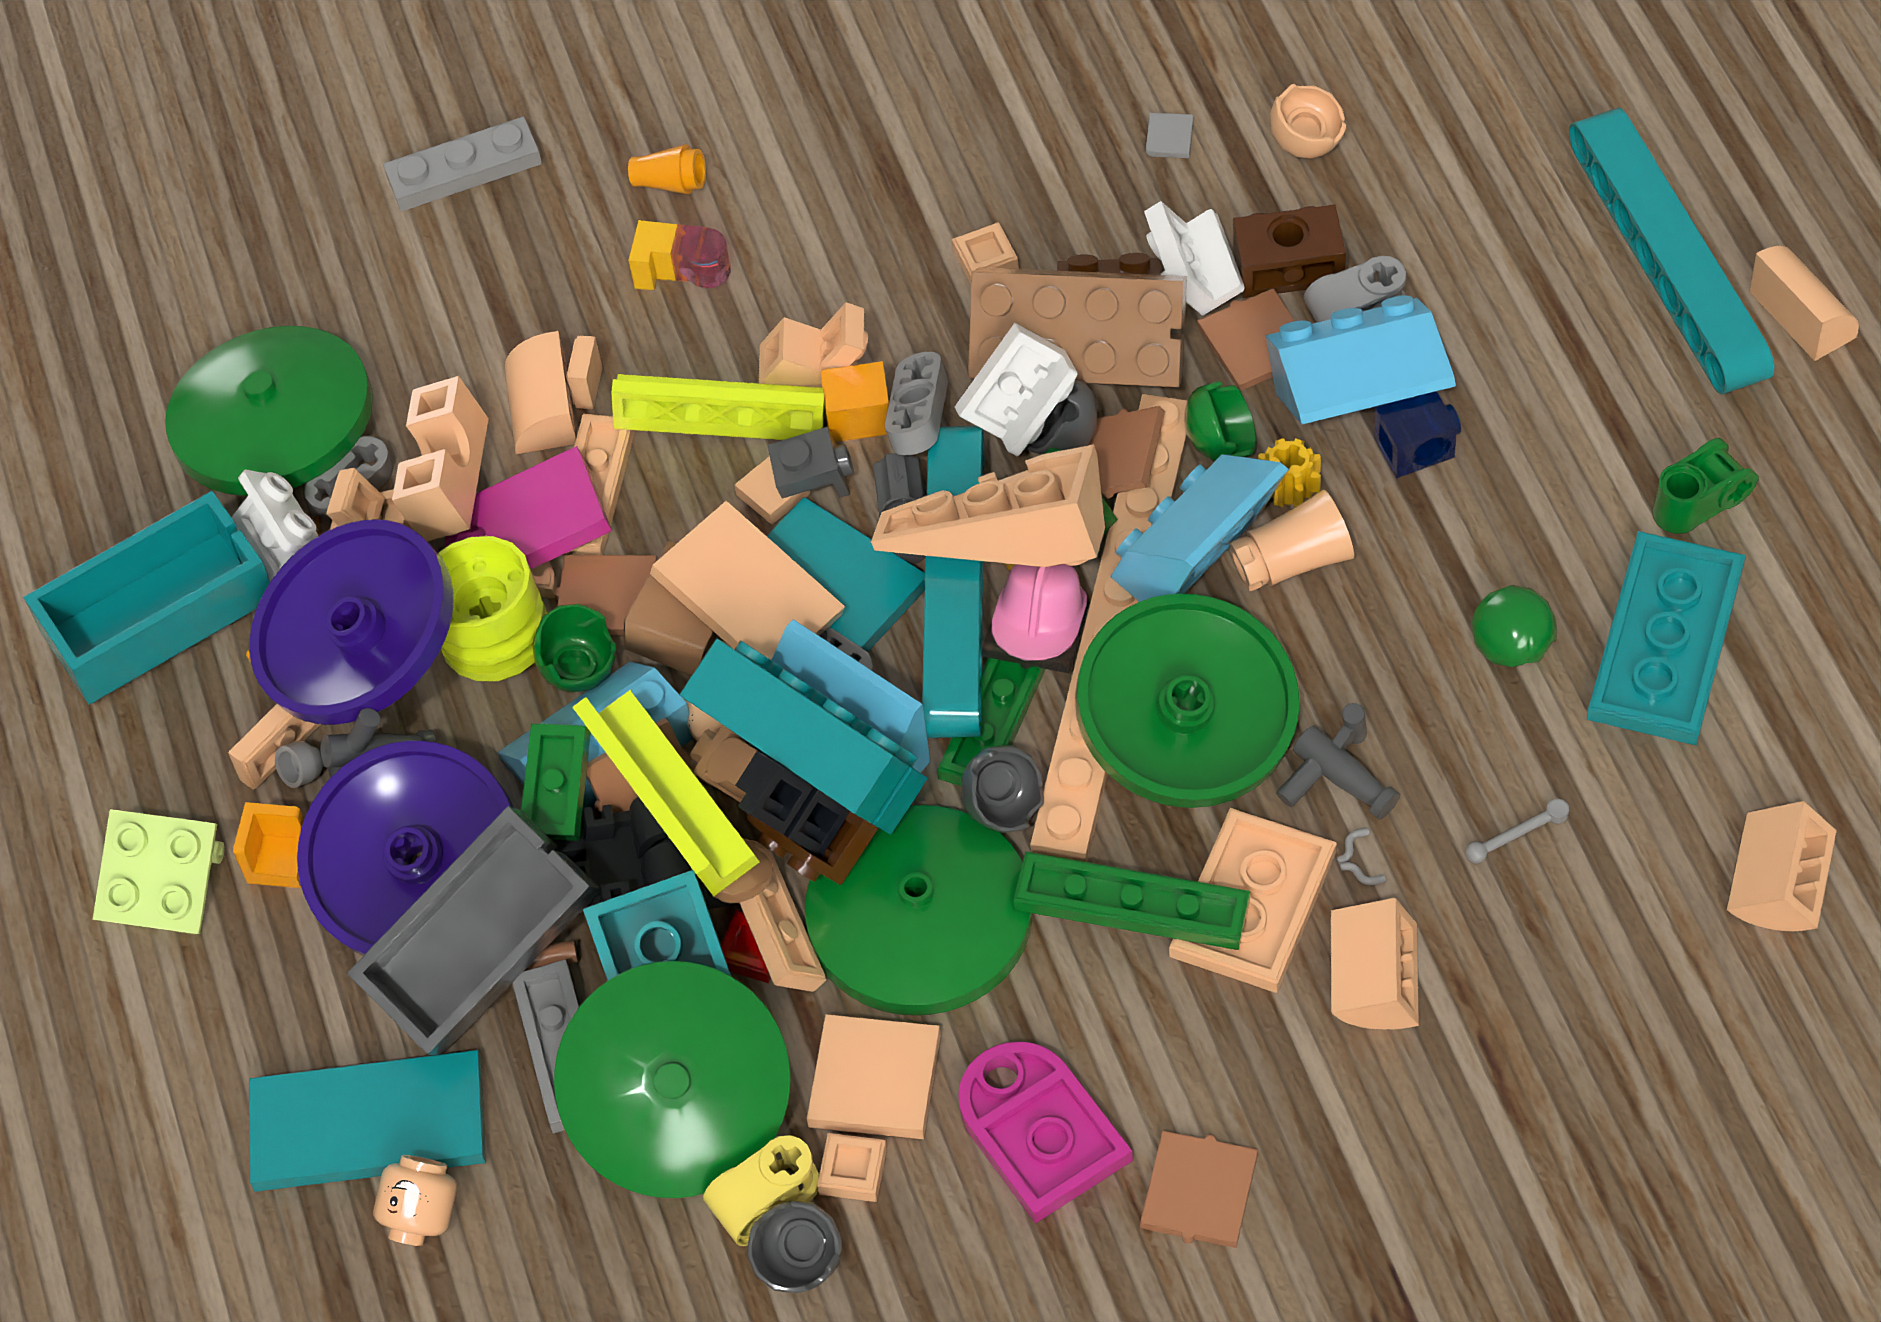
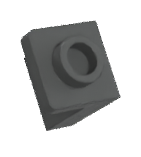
[767,426,854,499]

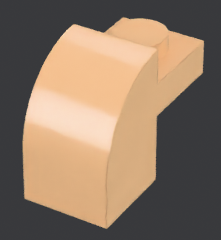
[759,302,868,388]

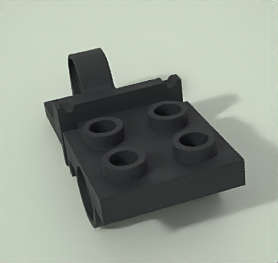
[552,796,733,909]

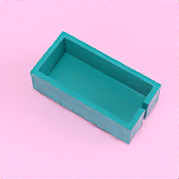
[23,491,270,705]
[680,639,928,835]

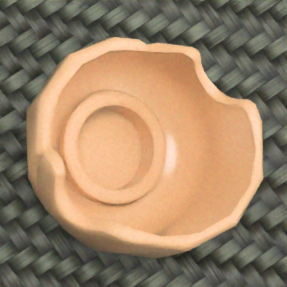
[1270,84,1346,159]

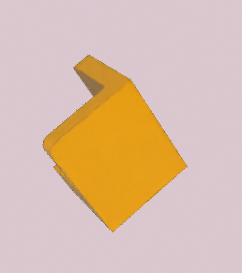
[821,361,889,442]
[233,802,304,888]

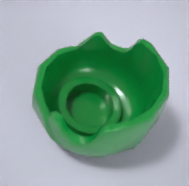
[1184,381,1257,462]
[1471,585,1557,667]
[533,604,616,693]

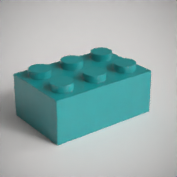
[583,870,731,980]

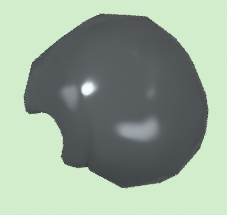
[1027,379,1097,455]
[961,745,1044,833]
[746,1201,842,1293]

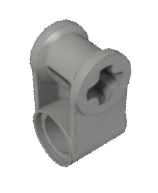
[1303,256,1406,323]

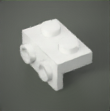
[1144,201,1245,316]
[955,323,1077,456]
[231,469,318,582]

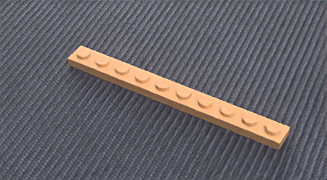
[1030,394,1188,862]

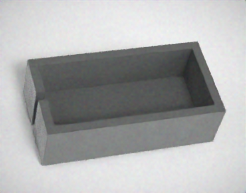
[347,806,602,1055]

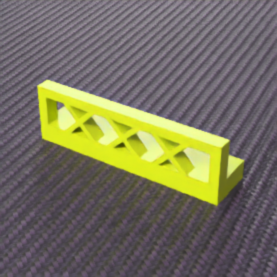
[611,374,825,440]
[572,690,759,897]

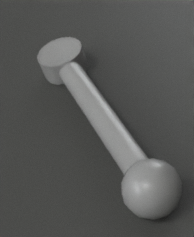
[1465,799,1569,864]

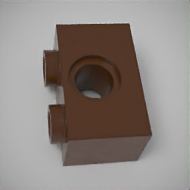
[1233,204,1346,298]

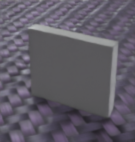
[1145,113,1194,158]

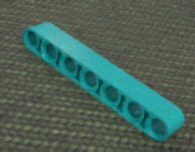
[1569,107,1775,395]
[922,425,985,738]

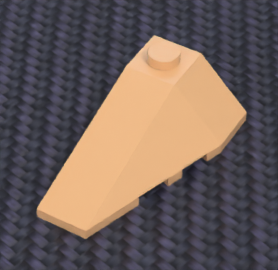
[871,445,1105,567]

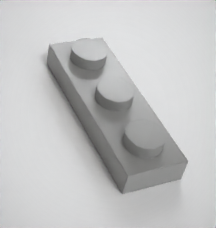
[383,116,542,212]
[512,960,579,1134]

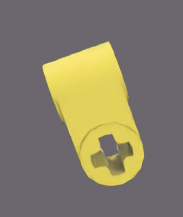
[703,1135,819,1246]

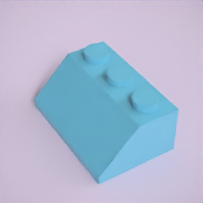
[1265,295,1456,425]
[1110,454,1289,602]
[771,619,930,773]
[497,661,693,815]

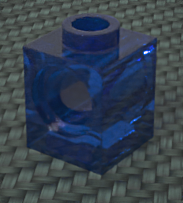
[1374,391,1461,479]

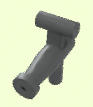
[1276,703,1400,820]
[321,708,436,778]

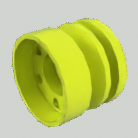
[439,536,547,681]

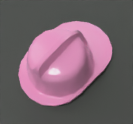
[992,564,1087,661]

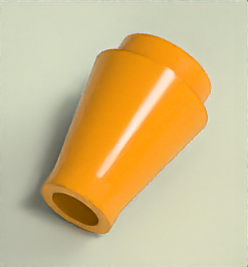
[628,144,706,195]

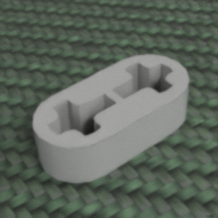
[304,436,393,523]

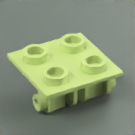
[92,809,224,934]

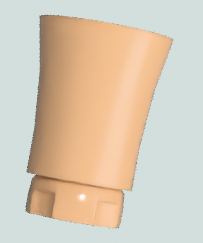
[1229,489,1354,591]

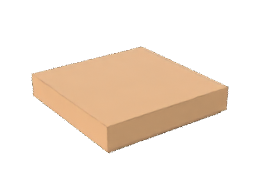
[807,1014,941,1139]

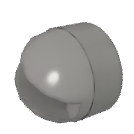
[275,741,324,788]

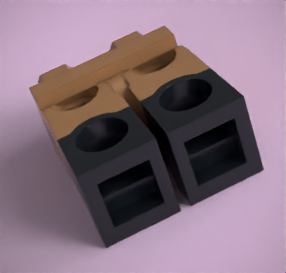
[690,725,850,857]

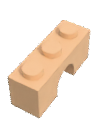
[392,376,489,541]

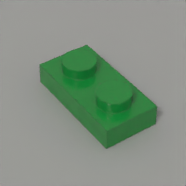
[521,723,591,841]

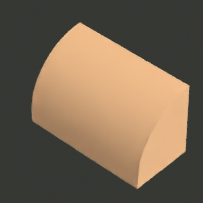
[1750,246,1859,361]
[505,331,577,454]
[1727,801,1837,931]
[1331,898,1419,1029]

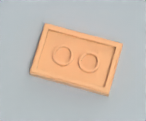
[650,501,845,660]
[1169,808,1337,993]

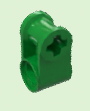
[1652,438,1759,534]

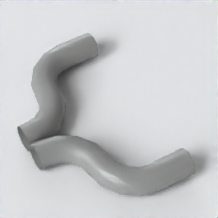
[1337,827,1386,885]

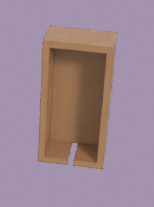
[968,267,1187,387]

